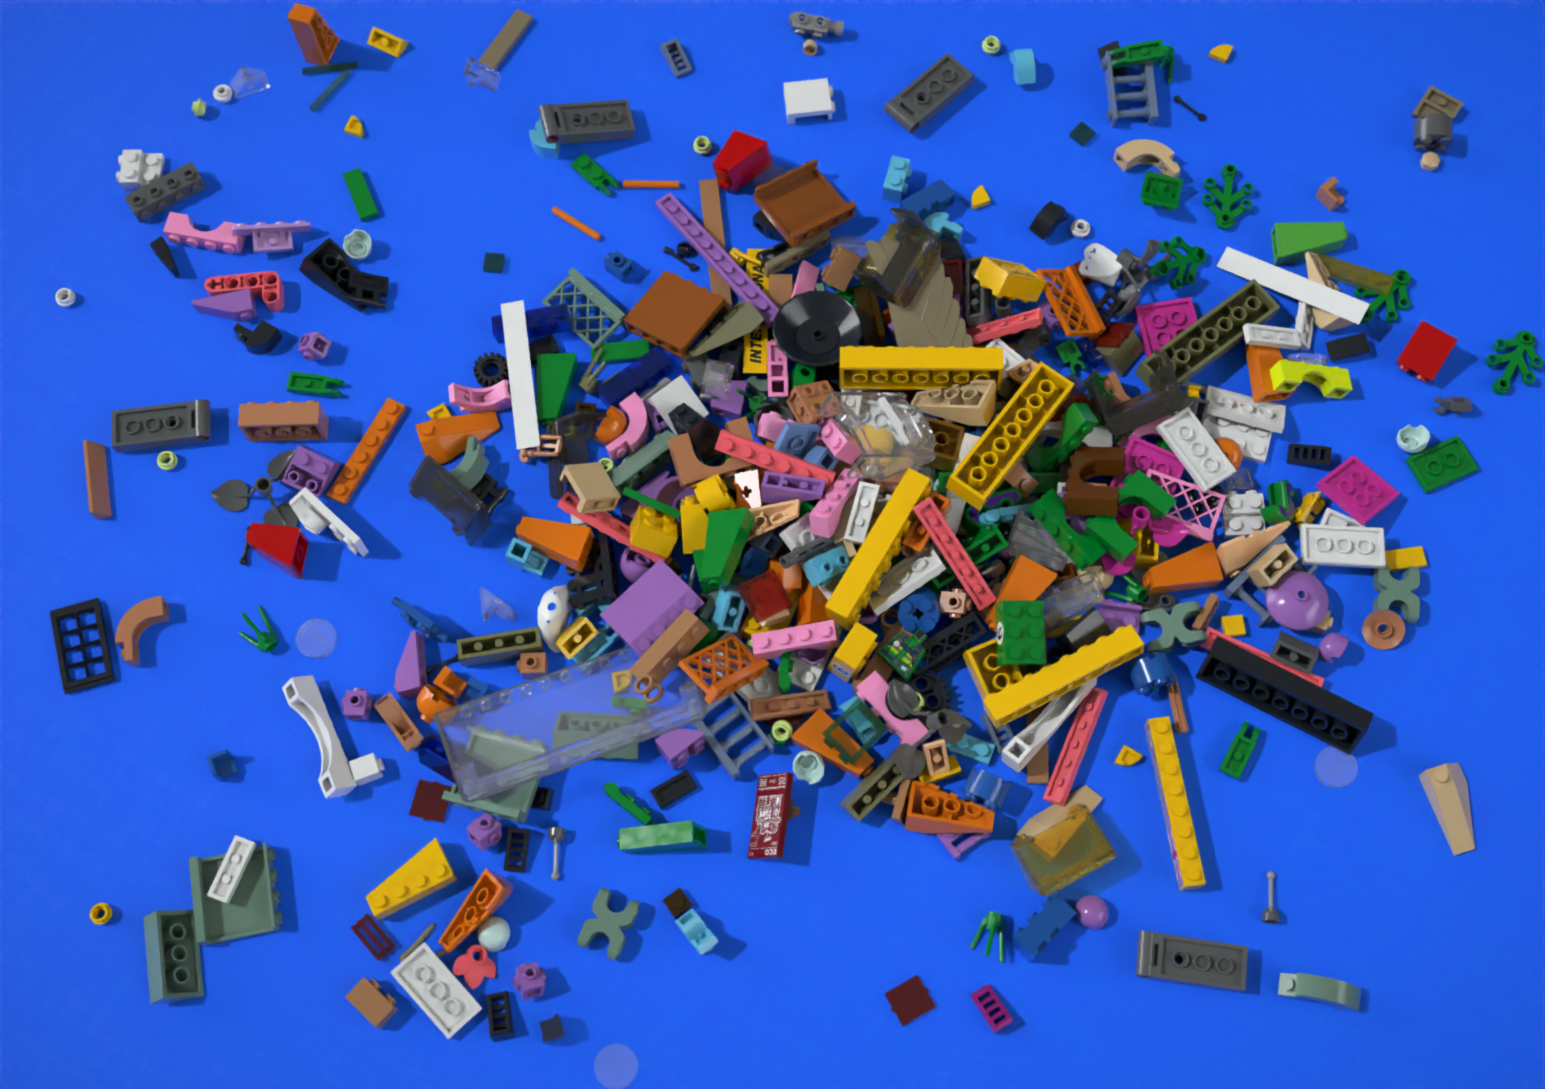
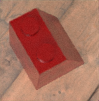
[712,129,773,192]
[1395,320,1458,383]
[246,522,309,579]

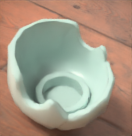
[343,229,373,260]
[1396,424,1431,453]
[793,750,825,784]
[477,916,510,952]

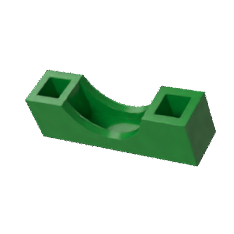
[1025,403,1099,472]
[1028,488,1107,572]

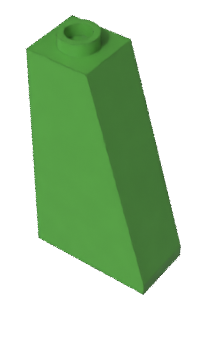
[1271,222,1348,266]

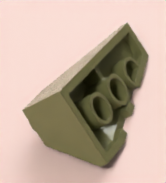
[687,301,764,357]

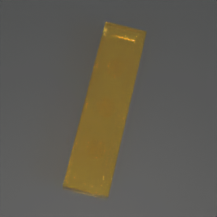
[1319,253,1395,296]

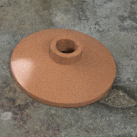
[1362,609,1405,650]

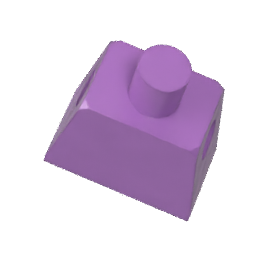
[700,381,748,420]

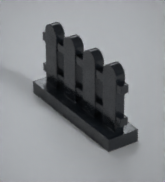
[565,531,620,610]

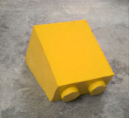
[680,495,709,554]

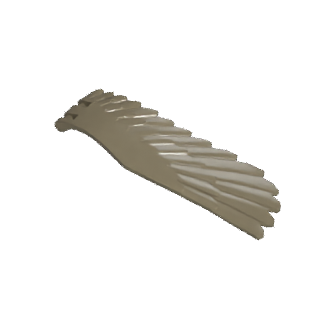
[865,234,1002,424]

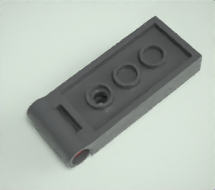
[883,52,974,134]
[538,99,636,144]
[112,399,211,453]
[1135,931,1248,993]

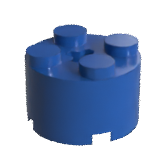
[898,587,942,633]
[1127,653,1177,695]
[962,767,1012,812]

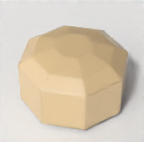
[1419,152,1441,172]

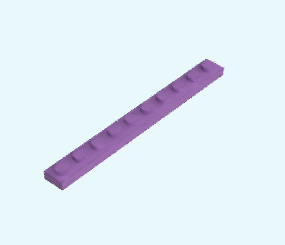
[655,192,779,328]

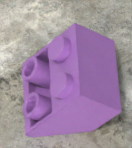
[282,445,341,499]
[655,727,706,769]

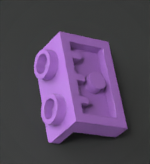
[1098,599,1142,634]

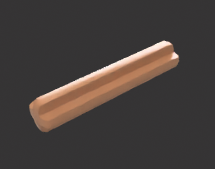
[1166,673,1189,734]

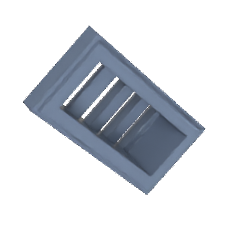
[660,38,693,78]
[979,712,1014,754]

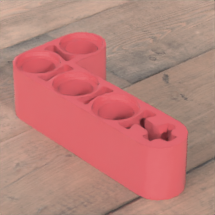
[204,271,284,312]

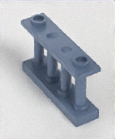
[1101,51,1159,127]
[1222,534,1318,627]
[684,691,775,781]

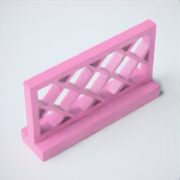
[1134,469,1226,542]

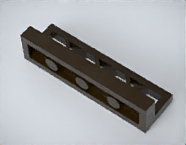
[853,275,885,347]

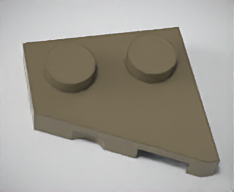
[1411,86,1464,120]

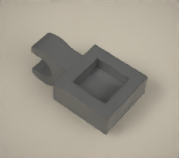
[1433,397,1473,414]

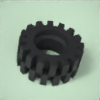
[473,352,509,388]

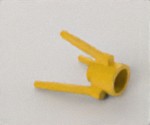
[728,247,762,266]

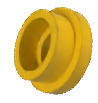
[90,903,112,925]

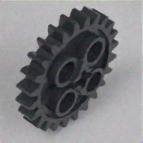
[886,667,952,730]

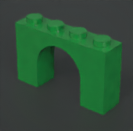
[1083,469,1177,564]

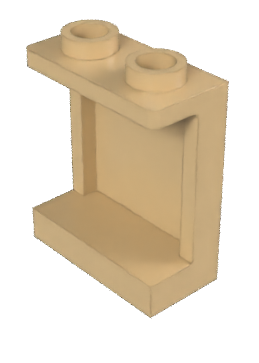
[560,462,621,514]

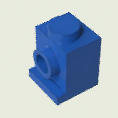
[604,250,635,283]

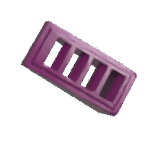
[970,984,1013,1034]

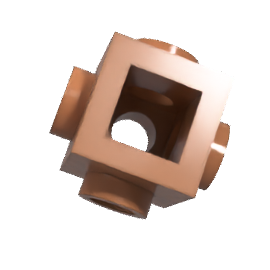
[940,589,972,619]

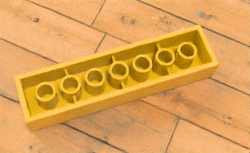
[840,346,1004,390]
[946,362,1074,511]
[825,468,932,630]

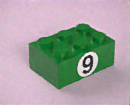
[995,600,1046,667]

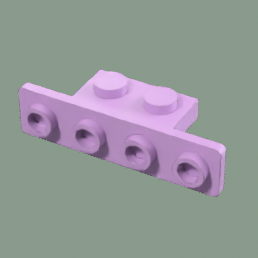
[232,220,311,253]

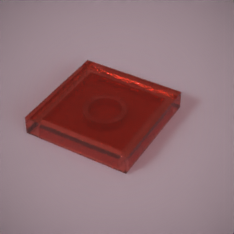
[736,569,794,624]

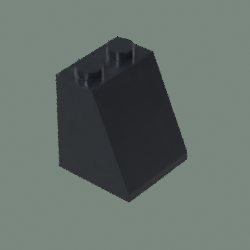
[668,403,722,464]
[1055,606,1113,655]

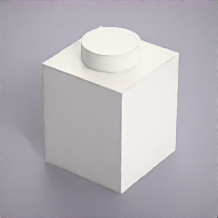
[349,753,385,786]

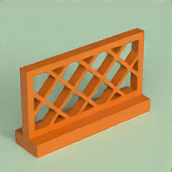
[1035,265,1106,340]
[678,635,769,705]

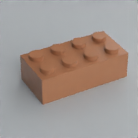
[238,400,329,442]

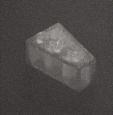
[1004,509,1069,572]
[1037,570,1105,634]

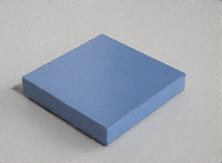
[774,422,821,459]

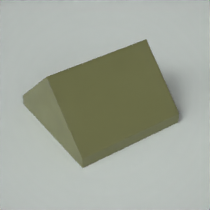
[1090,326,1144,377]

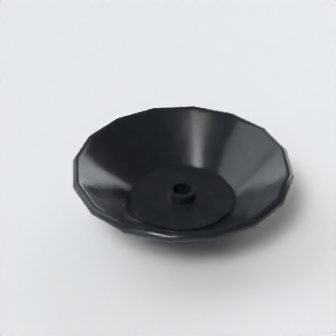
[772,290,863,367]

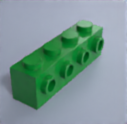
[932,523,1008,589]

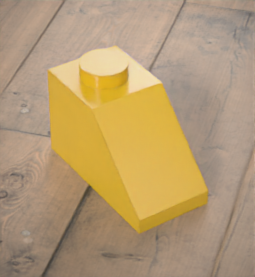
[555,617,599,660]

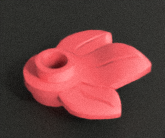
[453,945,496,989]

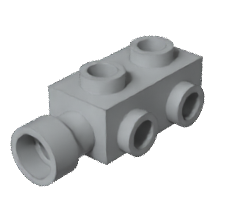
[788,12,844,39]

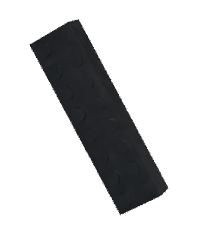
[1195,636,1374,755]

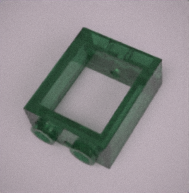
[822,698,889,765]

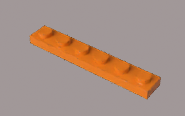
[327,398,406,506]

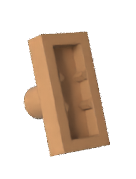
[1192,593,1219,631]
[882,778,912,825]

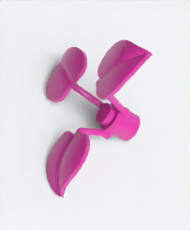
[1100,504,1190,576]

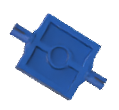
[391,597,450,643]

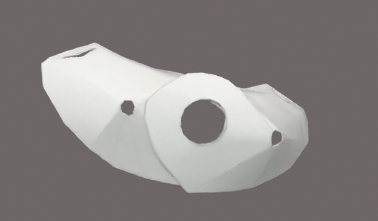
[1078,243,1123,287]
[538,585,575,653]

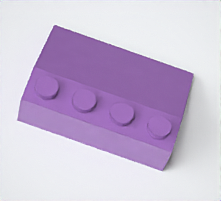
[600,559,704,658]

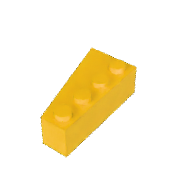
[366,838,458,920]

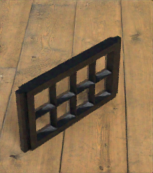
[50,598,115,695]

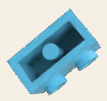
[882,155,913,203]
[801,545,851,588]
[710,584,749,633]

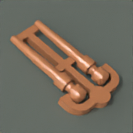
[519,433,563,463]

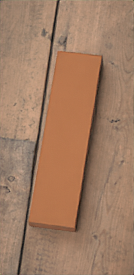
[748,689,832,722]

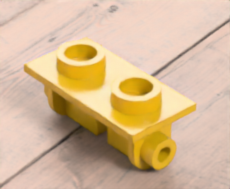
[1290,491,1326,530]

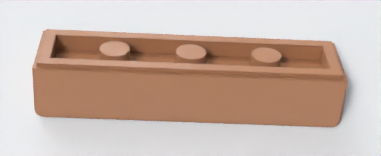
[83,440,111,520]

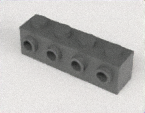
[124,161,207,222]
[964,255,992,328]

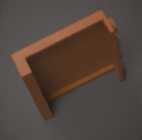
[753,158,857,248]
[623,270,729,361]

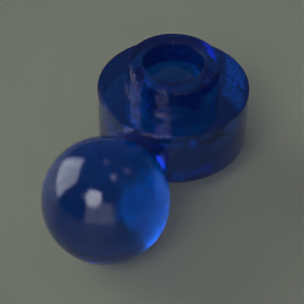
[1075,338,1103,369]

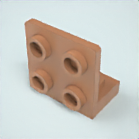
[786,380,845,423]

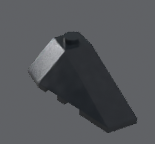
[299,238,372,313]

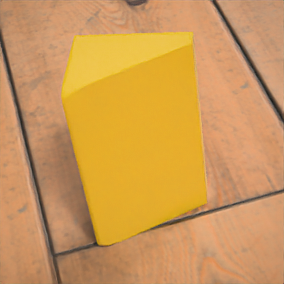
[367,26,409,58]
[917,754,962,784]

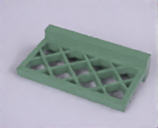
[542,267,626,350]

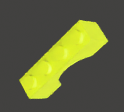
[1270,359,1353,399]

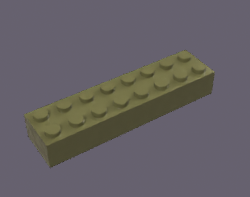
[1135,279,1280,400]

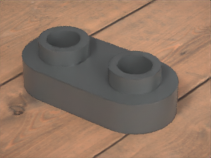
[1134,592,1175,613]

